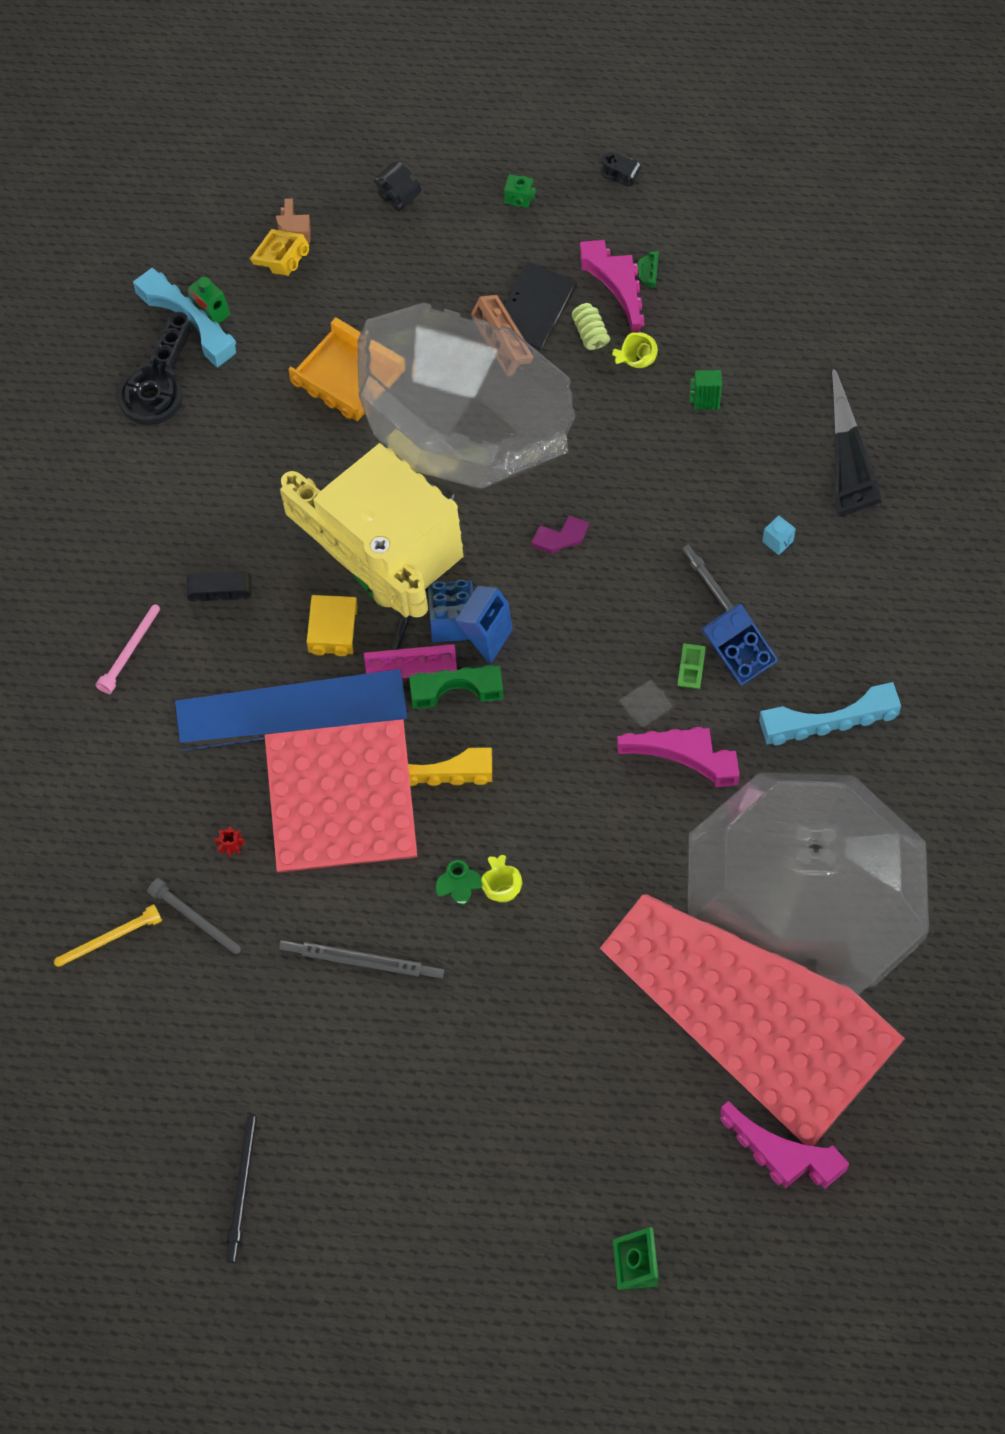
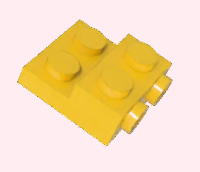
[250,229,309,276]

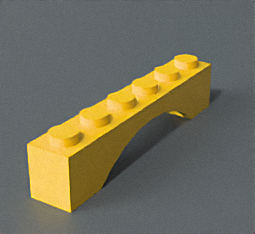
[408,748,492,786]

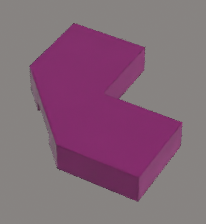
[531,516,589,554]

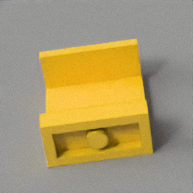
[307,595,358,656]

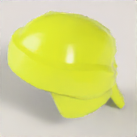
[612,333,658,368]
[481,855,522,902]

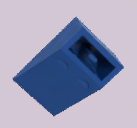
[428,580,473,643]
[455,586,513,664]
[701,604,779,686]

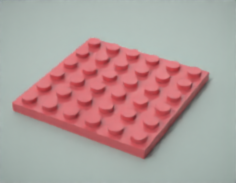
[265,719,418,872]

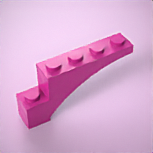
[580,240,644,333]
[617,727,740,787]
[720,1101,849,1189]

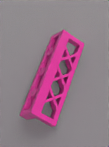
[364,644,457,681]

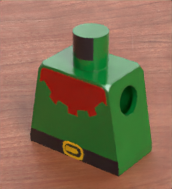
[188,277,230,324]

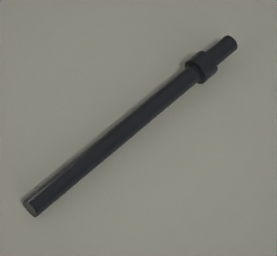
[226,1116,257,1263]

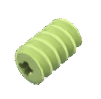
[572,303,610,350]

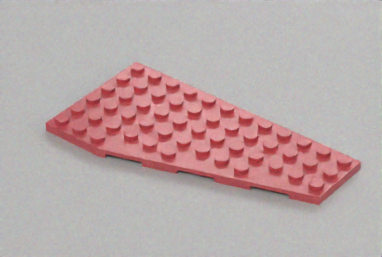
[600,894,905,1146]

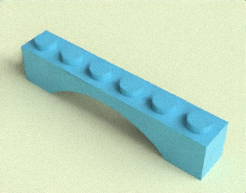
[133,268,236,368]
[759,682,901,745]

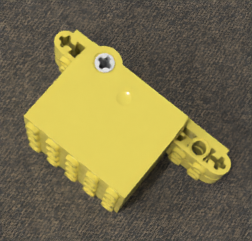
[280,443,464,618]

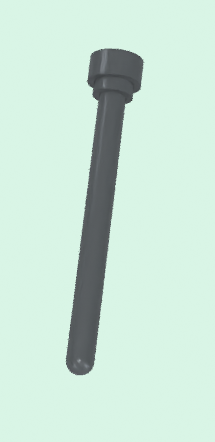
[147,878,241,954]

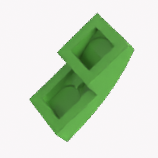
[677,643,706,689]

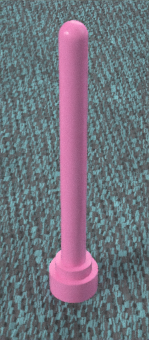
[95,604,160,694]

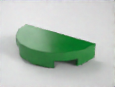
[637,251,659,288]

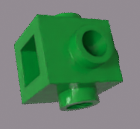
[504,174,536,208]

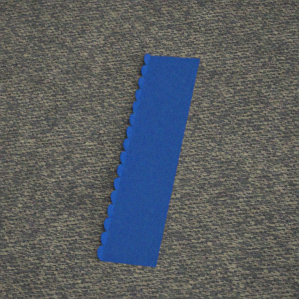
[175,669,408,751]

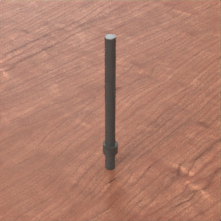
[682,545,733,611]

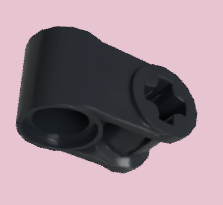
[600,152,641,187]

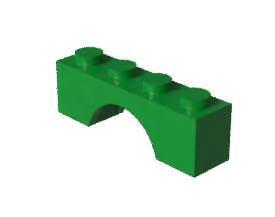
[409,665,503,709]

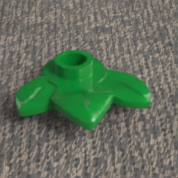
[436,860,482,905]

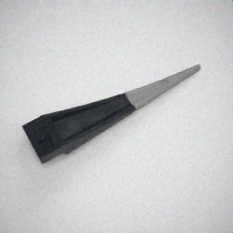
[832,369,882,517]

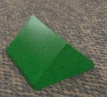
[613,1227,658,1290]

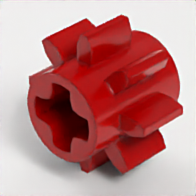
[214,826,245,857]

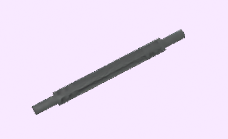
[279,940,445,979]

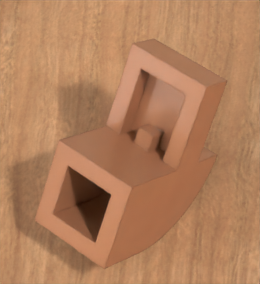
[276,199,311,243]

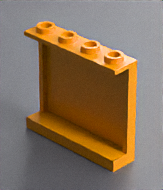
[289,317,404,421]

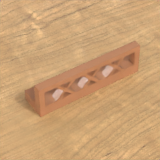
[471,295,535,377]

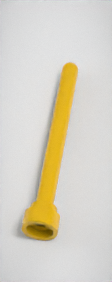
[54,904,162,967]

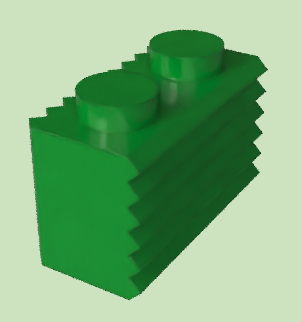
[689,370,722,410]

